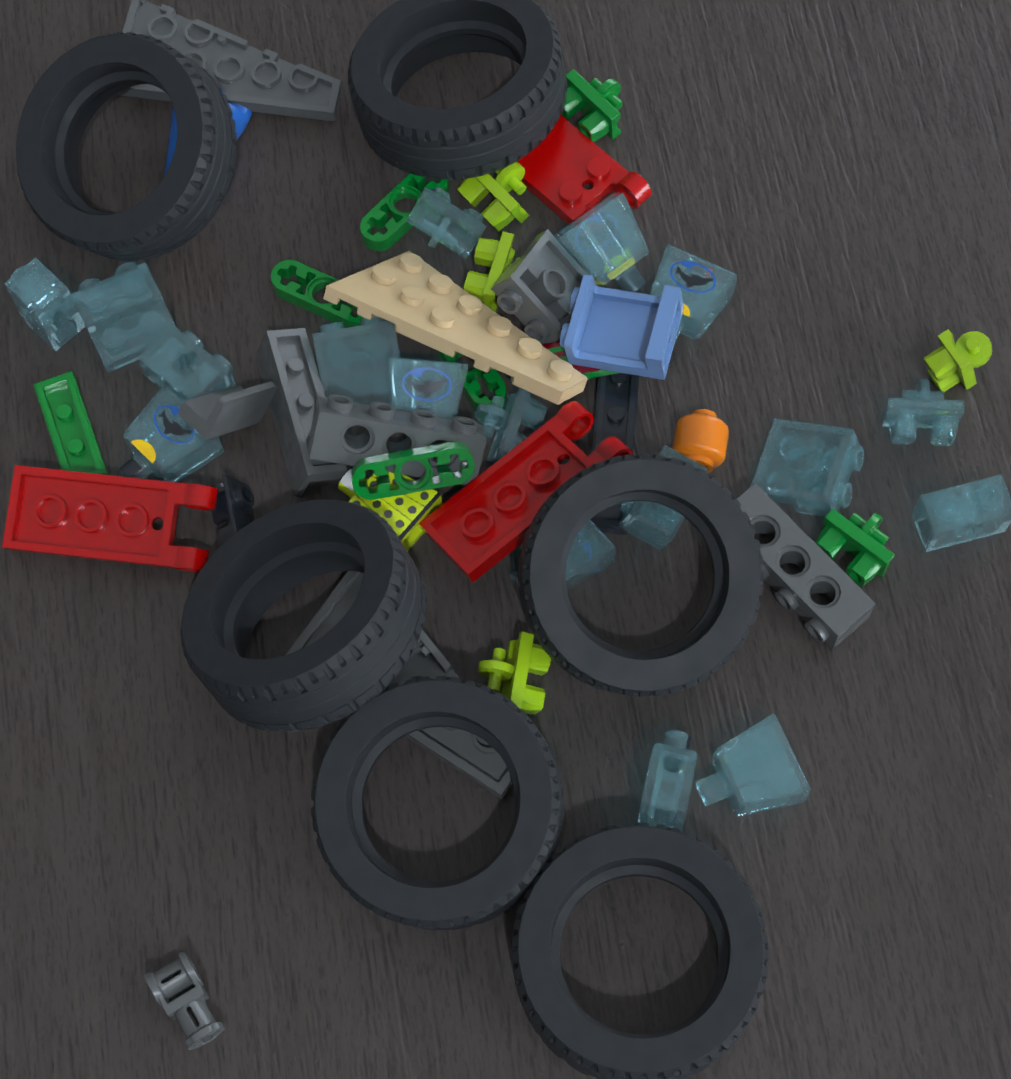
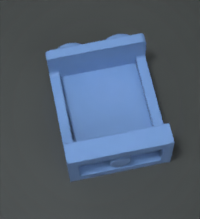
[560,274,684,380]

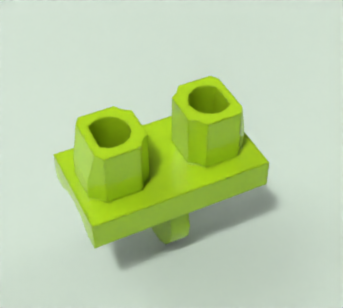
[457,162,530,232]
[464,232,520,312]
[923,329,992,393]
[477,631,551,714]

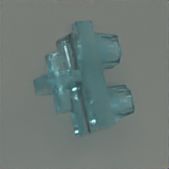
[406,187,487,259]
[882,379,965,446]
[474,387,548,464]

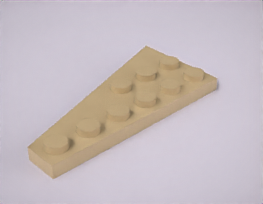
[323,251,588,405]

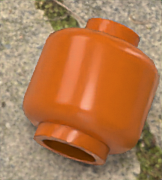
[672,409,729,473]

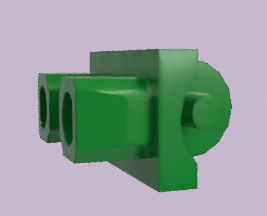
[561,69,623,142]
[815,509,895,587]

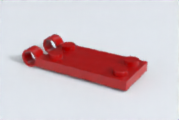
[517,114,652,245]
[419,401,633,583]
[2,465,218,573]

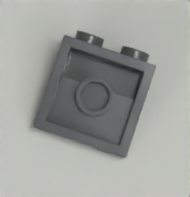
[491,229,599,345]

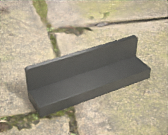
[256,328,347,497]

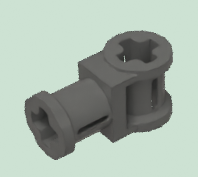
[144,949,225,1050]

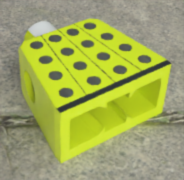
[338,469,443,552]

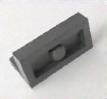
[178,381,278,440]

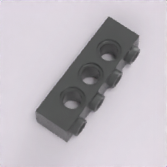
[308,394,487,485]
[737,483,876,650]

